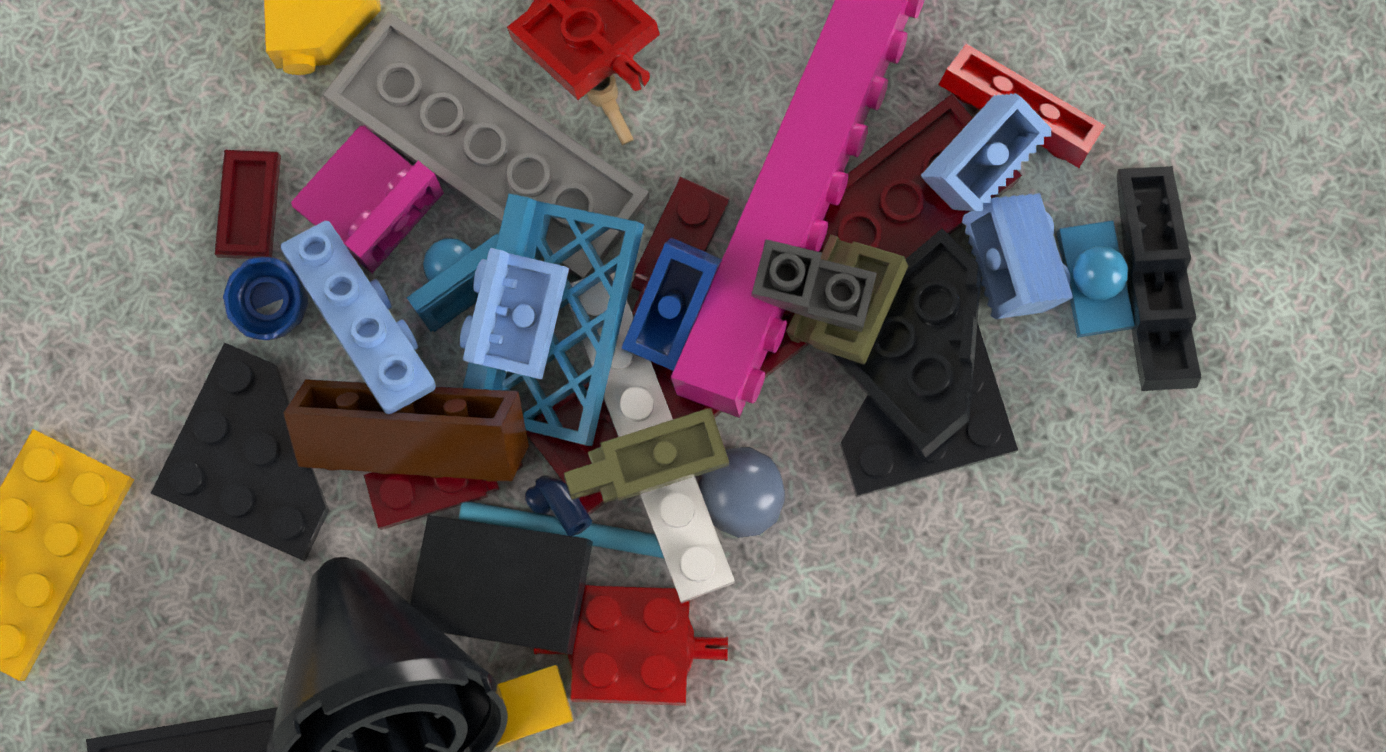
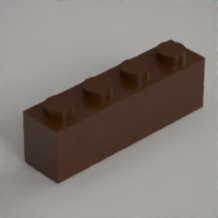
[284,379,529,482]

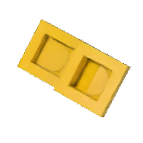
[495,665,574,747]

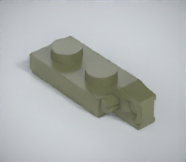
[564,408,729,503]

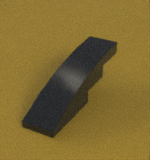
[1117,166,1202,391]

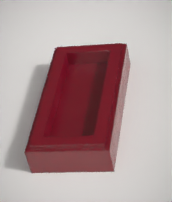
[214,150,281,259]

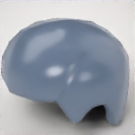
[698,447,785,538]

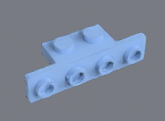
[281,221,436,414]

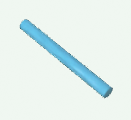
[459,502,664,558]

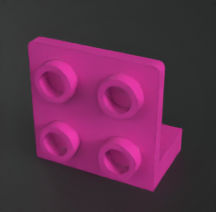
[291,126,444,274]

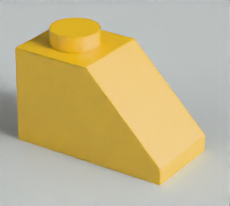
[264,0,381,75]

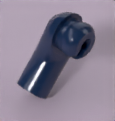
[525,475,592,536]

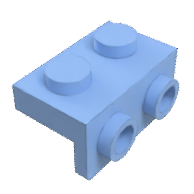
[460,248,569,379]

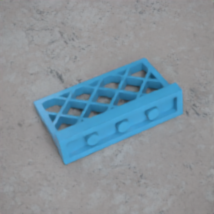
[463,194,645,446]

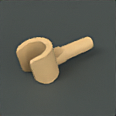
[587,74,634,146]

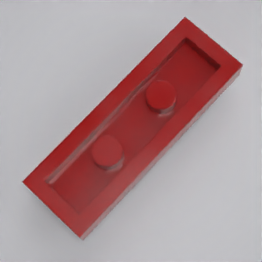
[938,43,1106,168]

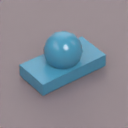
[1057,220,1135,338]
[406,233,499,332]

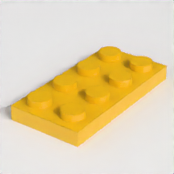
[0,429,135,681]

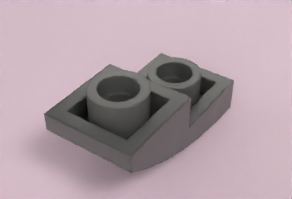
[751,239,877,332]

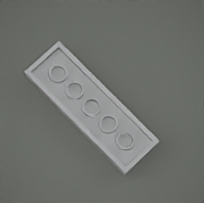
[323,11,649,280]

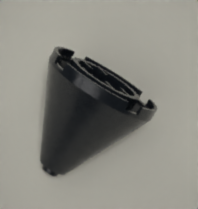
[266,557,508,752]

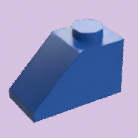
[621,237,722,371]

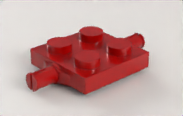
[507,0,660,100]
[534,585,728,706]

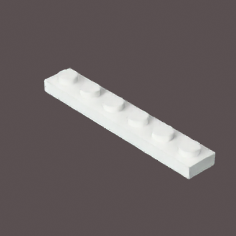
[568,271,735,603]

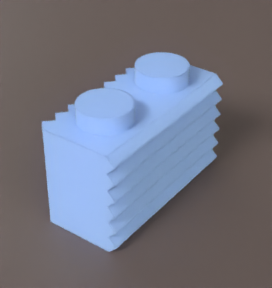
[921,93,1051,211]
[962,193,1073,319]

